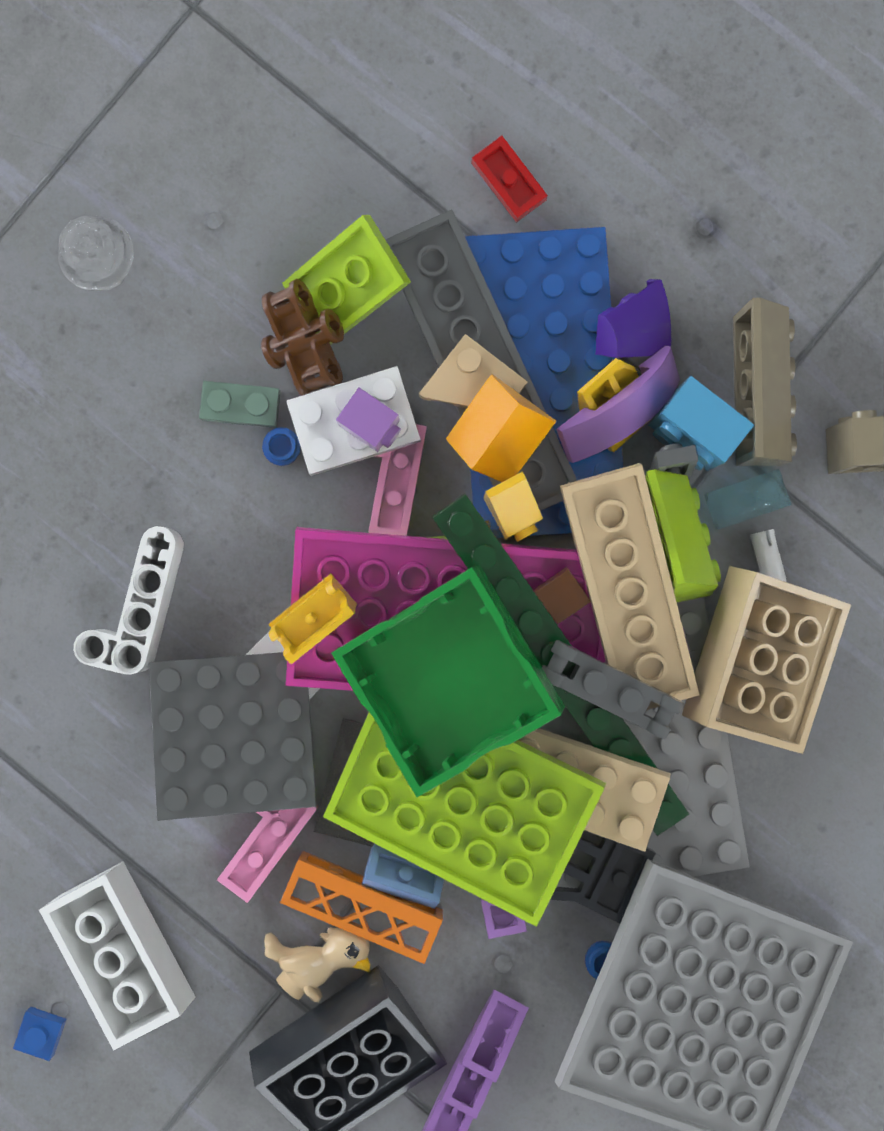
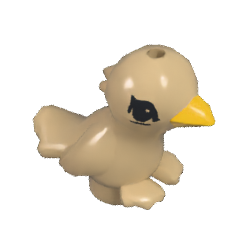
[264,927,371,1003]

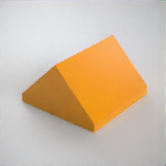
[446,374,556,482]

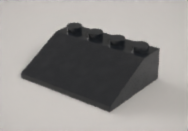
[249,965,447,1131]

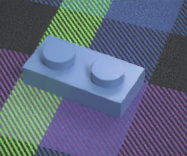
[362,844,444,909]

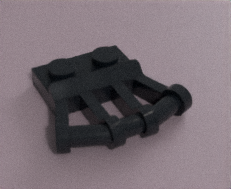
[550,837,656,924]

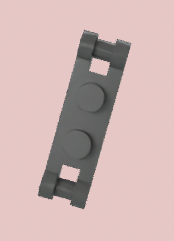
[542,640,684,739]

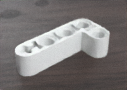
[73,526,184,675]

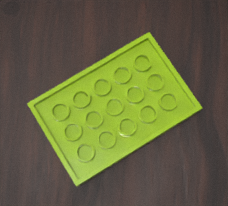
[323,713,606,927]

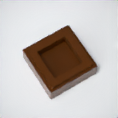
[534,567,591,624]

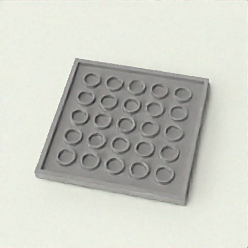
[554,859,853,1131]

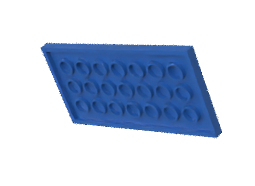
[465,227,623,539]

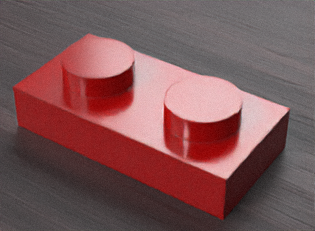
[471,135,548,223]

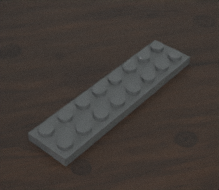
[385,209,577,511]

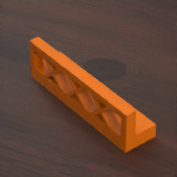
[280,851,443,964]

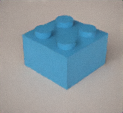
[648,376,754,471]

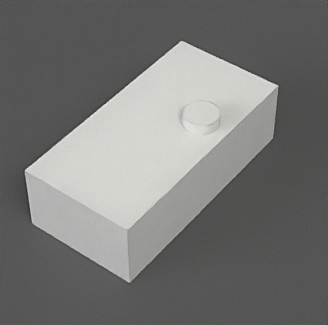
[39,861,195,1050]

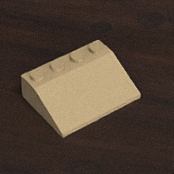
[682,566,851,754]

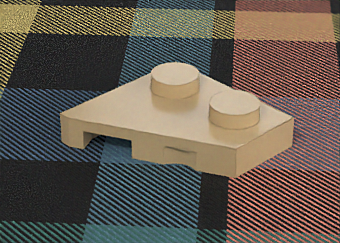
[419,334,528,408]

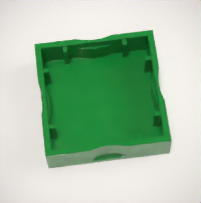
[331,564,565,797]

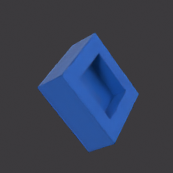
[13,1007,67,1061]

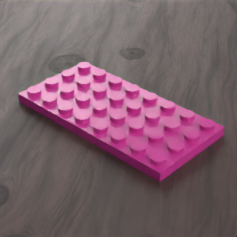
[286,527,606,691]

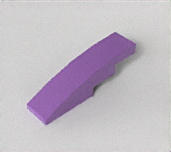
[422,989,529,1131]

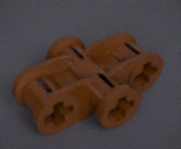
[261,279,344,396]

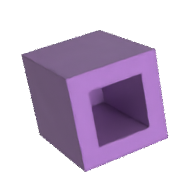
[336,387,401,453]

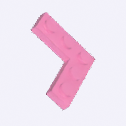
[368,424,427,536]
[217,806,318,903]

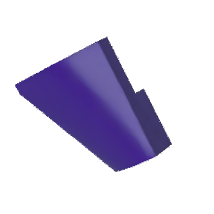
[595,279,672,358]

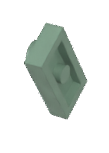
[199,381,281,428]

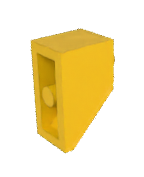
[484,472,543,542]

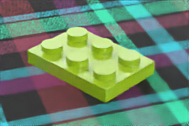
[282,215,411,345]

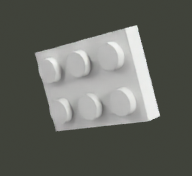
[287,366,421,476]

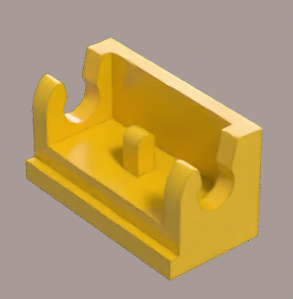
[268,573,357,664]

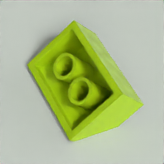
[645,469,721,603]

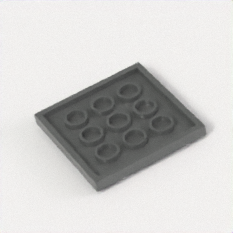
[149,652,317,821]

